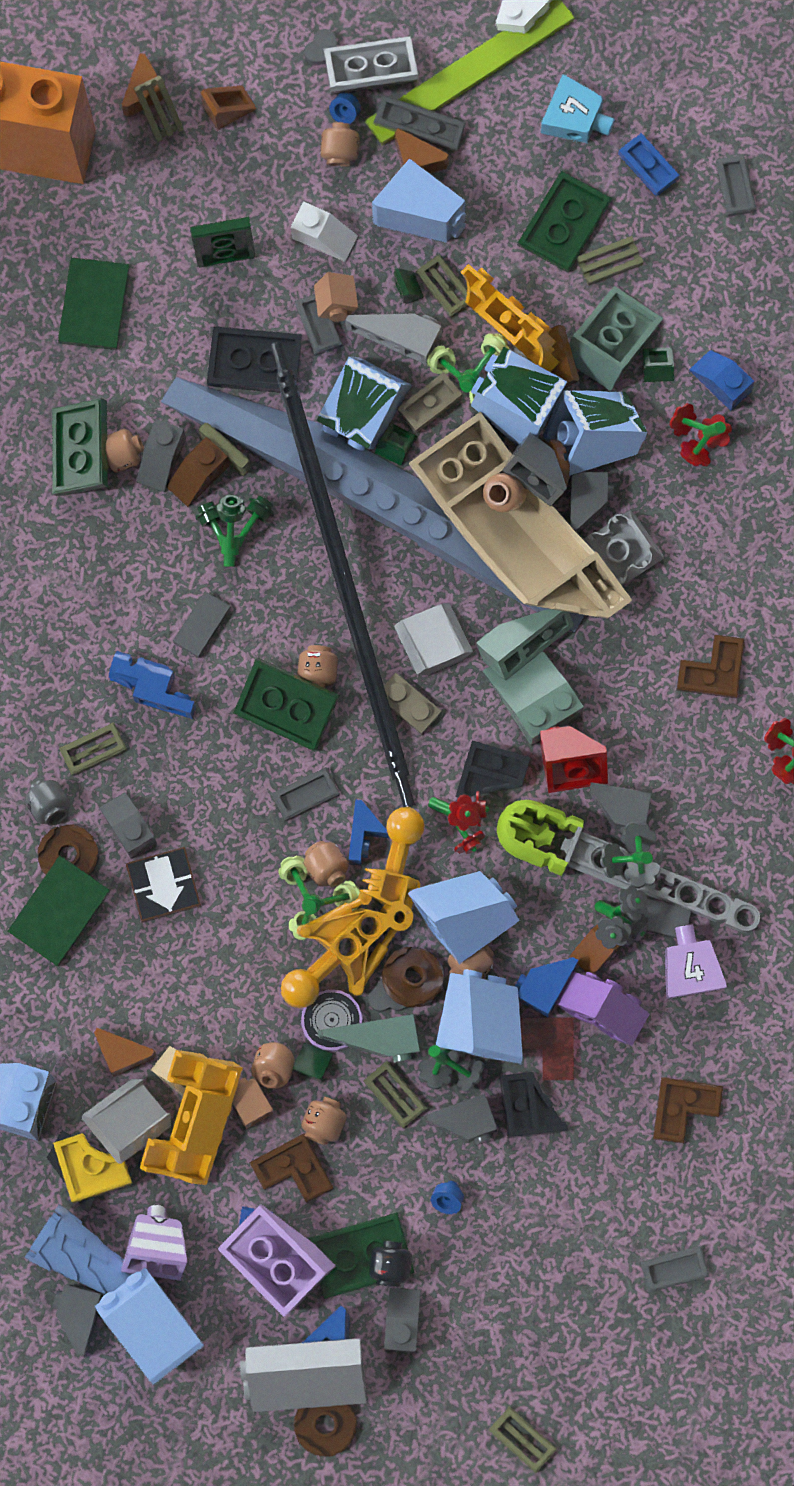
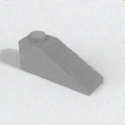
[345,314,442,365]

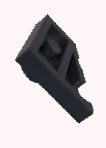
[455,740,531,798]
[499,1072,568,1139]

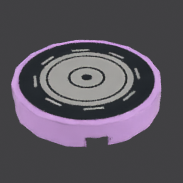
[301,989,363,1052]

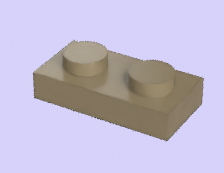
[397,372,462,433]
[384,673,442,735]

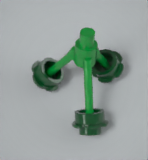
[195,495,274,567]

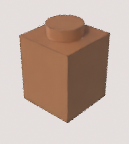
[314,272,358,322]
[232,1078,273,1129]

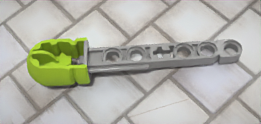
[496,800,760,933]

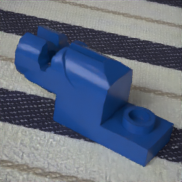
[109,651,196,719]

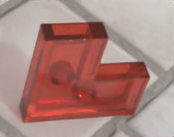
[520,1018,574,1081]

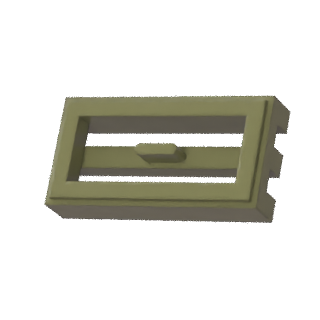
[134,76,184,142]
[577,236,643,286]
[416,254,468,318]
[198,422,250,476]
[59,722,127,776]
[363,1061,427,1129]
[488,1406,557,1473]

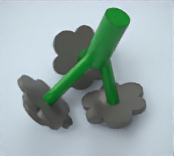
[600,822,660,888]
[595,885,648,949]
[418,1034,484,1093]

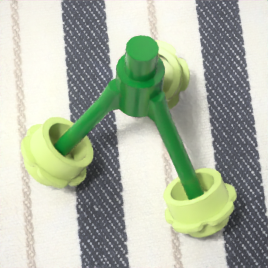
[427,333,510,404]
[278,856,360,940]

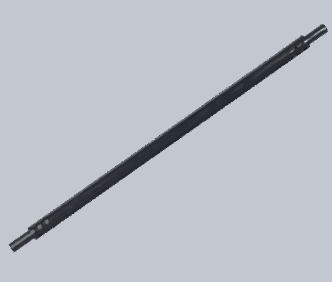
[270,342,415,807]

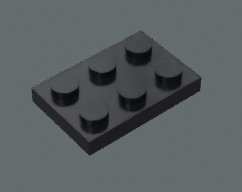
[207,326,302,393]

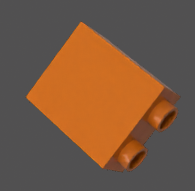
[0,62,96,184]

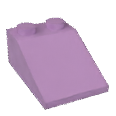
[218,1205,336,1317]

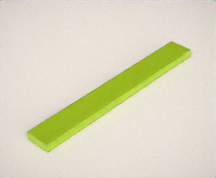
[366,0,574,146]

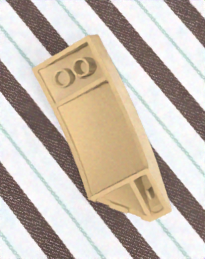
[409,412,632,619]

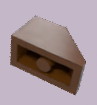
[167,437,230,507]

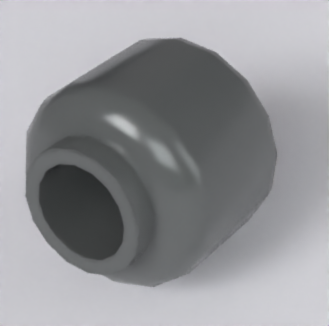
[25,780,70,826]

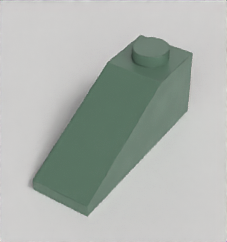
[476,609,574,680]
[317,1014,420,1062]

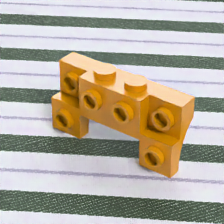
[461,264,559,372]
[140,1050,243,1185]

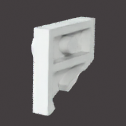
[496,0,552,33]

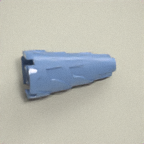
[25,1204,132,1295]

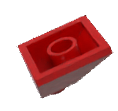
[540,726,608,793]

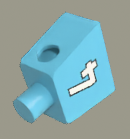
[541,74,615,143]

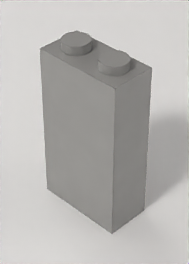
[240,1339,366,1412]

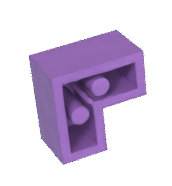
[555,972,649,1046]

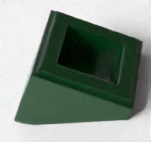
[393,268,424,304]
[642,347,674,382]
[375,423,417,466]
[293,1043,333,1083]

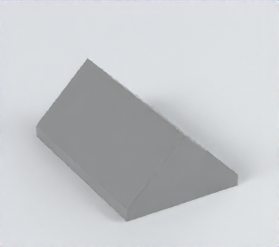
[324,36,418,95]

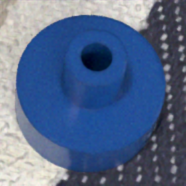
[329,93,361,124]
[431,1181,464,1214]

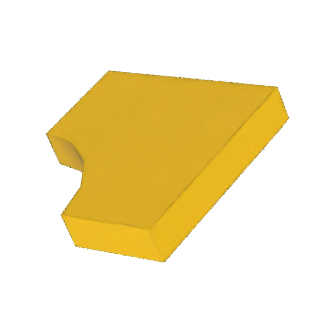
[53,1133,132,1203]

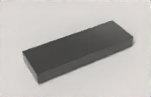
[373,95,466,152]

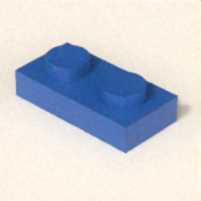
[618,133,679,197]

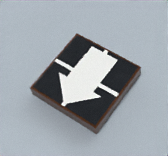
[126,847,201,923]

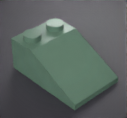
[569,286,663,391]
[483,651,584,746]

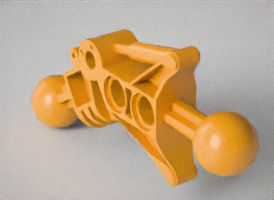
[281,807,424,1009]

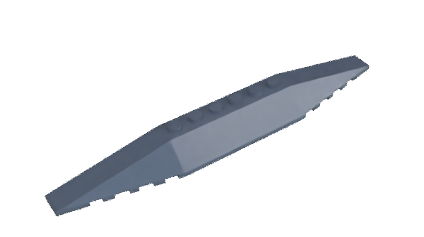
[161,377,585,633]

